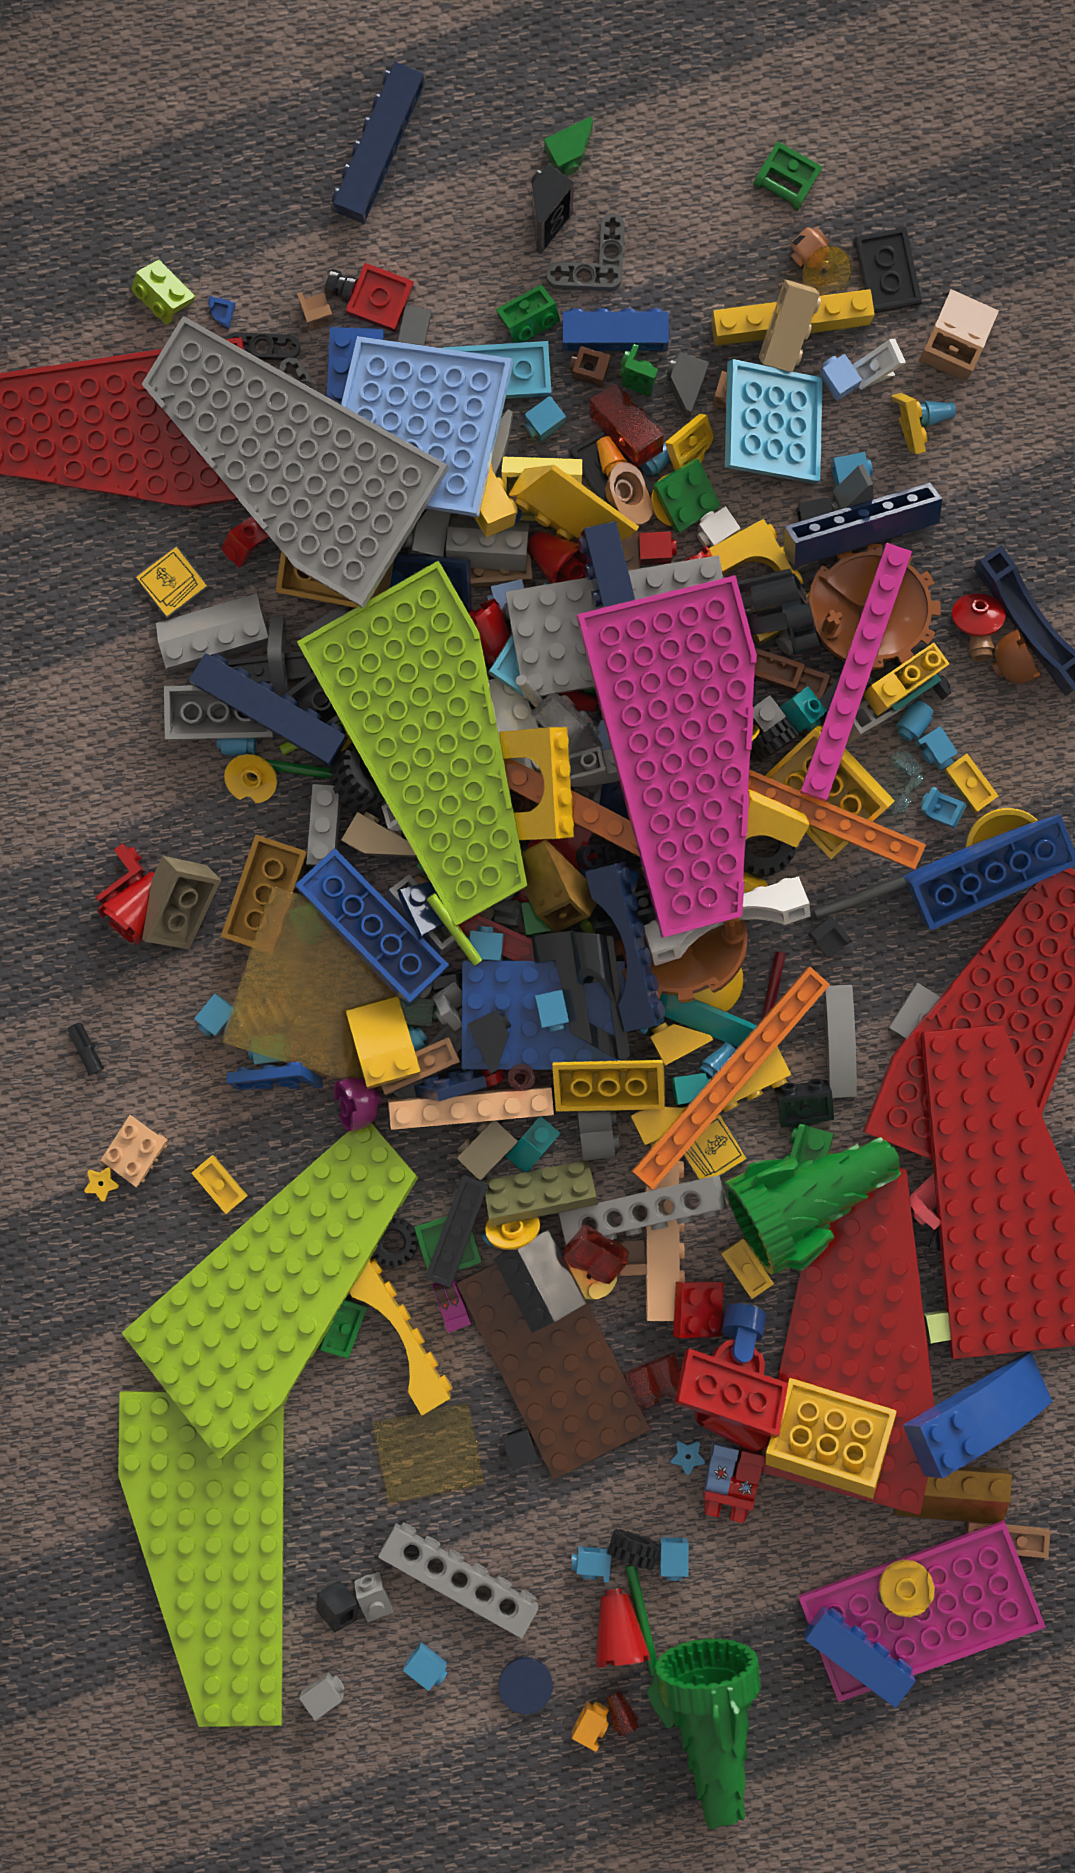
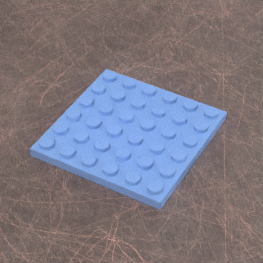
[341,336,513,517]

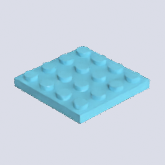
[725,359,823,484]

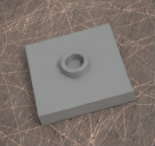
[888,983,940,1039]

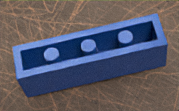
[563,308,669,351]
[803,1606,915,1708]

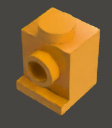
[571,1702,609,1752]

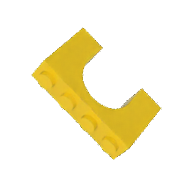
[709,519,809,646]
[499,727,574,840]
[743,789,810,894]

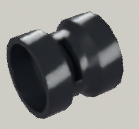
[324,269,358,303]

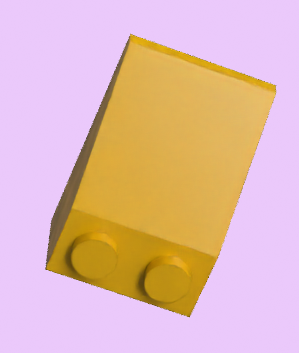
[346,996,420,1089]

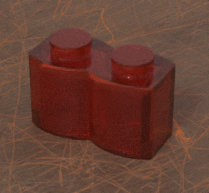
[564,1225,629,1284]
[624,1352,681,1408]

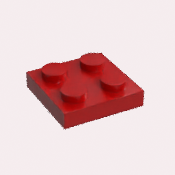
[345,263,414,332]
[673,1281,724,1338]

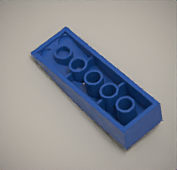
[903,814,1075,930]
[295,848,449,1007]
[903,1352,1053,1479]

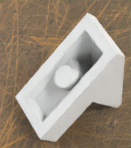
[853,339,906,390]

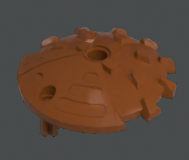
[808,543,941,670]
[614,917,748,1003]

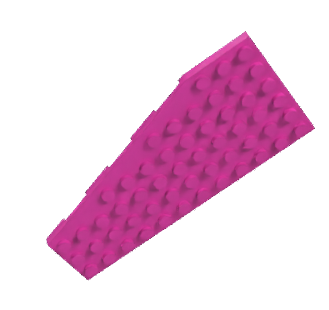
[576,575,757,938]

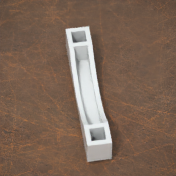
[644,876,810,966]

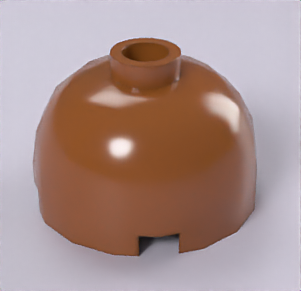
[991,629,1041,684]

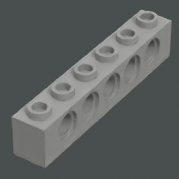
[559,1175,727,1248]
[378,1523,538,1639]

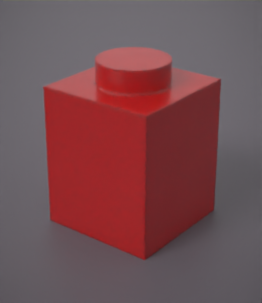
[638,531,677,565]

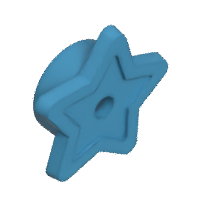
[670,1441,705,1475]

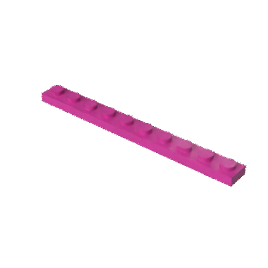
[800,543,912,802]

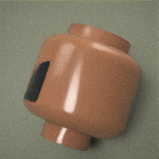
[791,227,830,268]

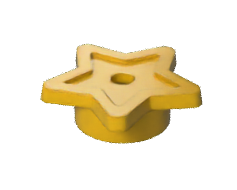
[84,1167,119,1202]

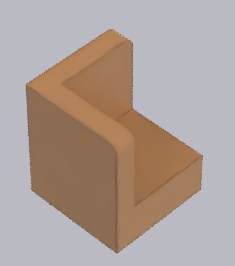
[297,292,334,330]
[617,1240,647,1276]

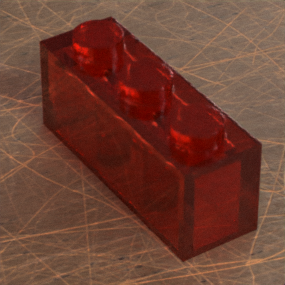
[590,384,664,467]

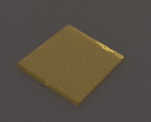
[373,1403,484,1503]

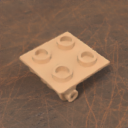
[101,1115,168,1187]

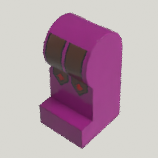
[432,1279,471,1333]

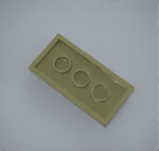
[483,1160,598,1226]

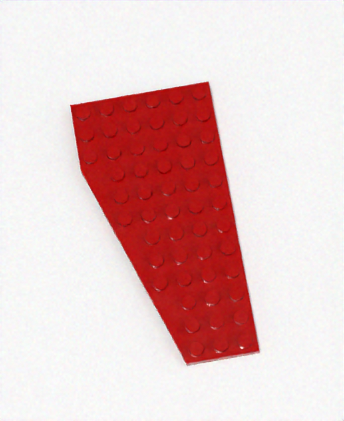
[0,337,244,508]
[862,868,1075,1160]
[921,1025,1075,1359]
[761,1153,934,1515]

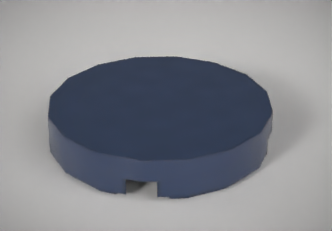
[498,1656,553,1715]

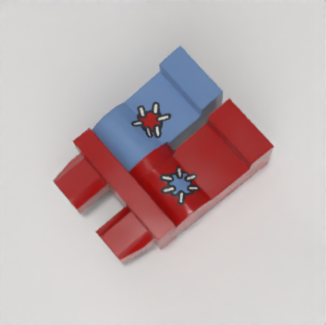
[702,1442,766,1523]

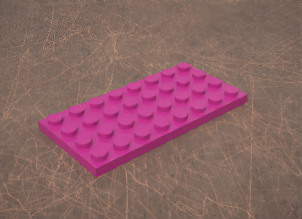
[798,1520,1046,1702]

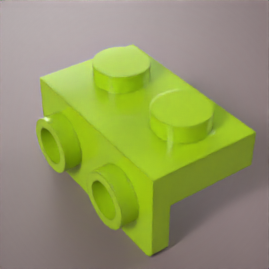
[131,260,195,325]

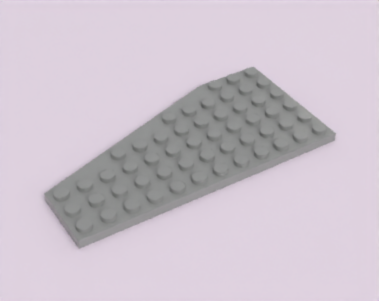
[142,316,449,608]

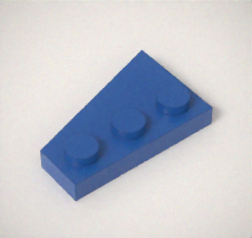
[226,1062,323,1090]

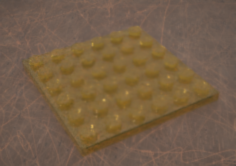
[221,886,404,1090]

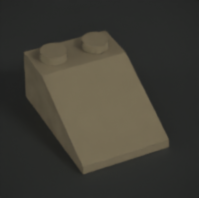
[142,856,221,949]

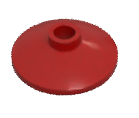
[952,593,1006,636]

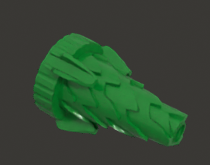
[724,1137,901,1275]
[647,1638,761,1830]

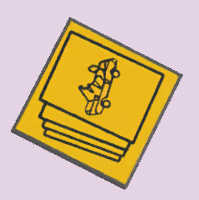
[135,545,210,619]
[683,1113,748,1180]

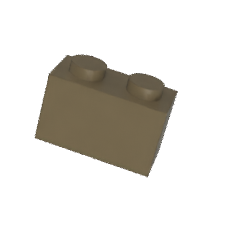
[457,1120,518,1180]

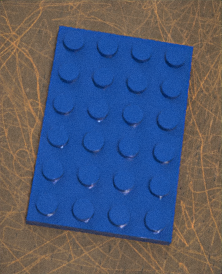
[462,961,625,1070]

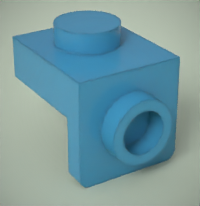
[921,787,967,829]

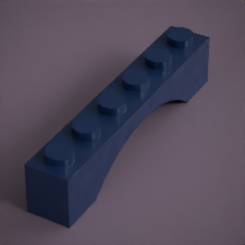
[973,545,1075,696]
[585,862,665,1032]

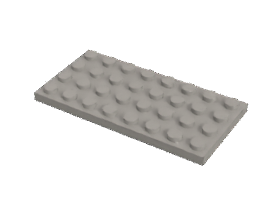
[505,555,723,700]

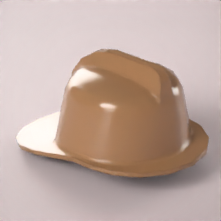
[605,462,653,525]

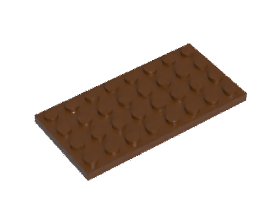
[456,1234,651,1479]

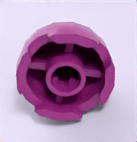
[333,1077,381,1132]

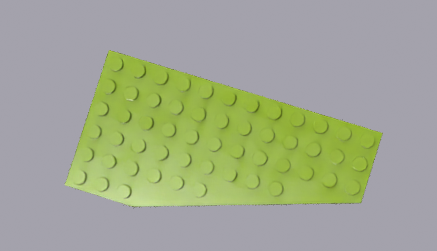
[297,561,528,926]
[122,1123,418,1460]
[118,1391,284,1727]

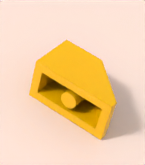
[649,1022,713,1065]

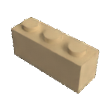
[758,280,821,373]

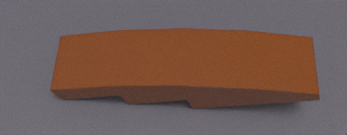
[754,648,836,700]

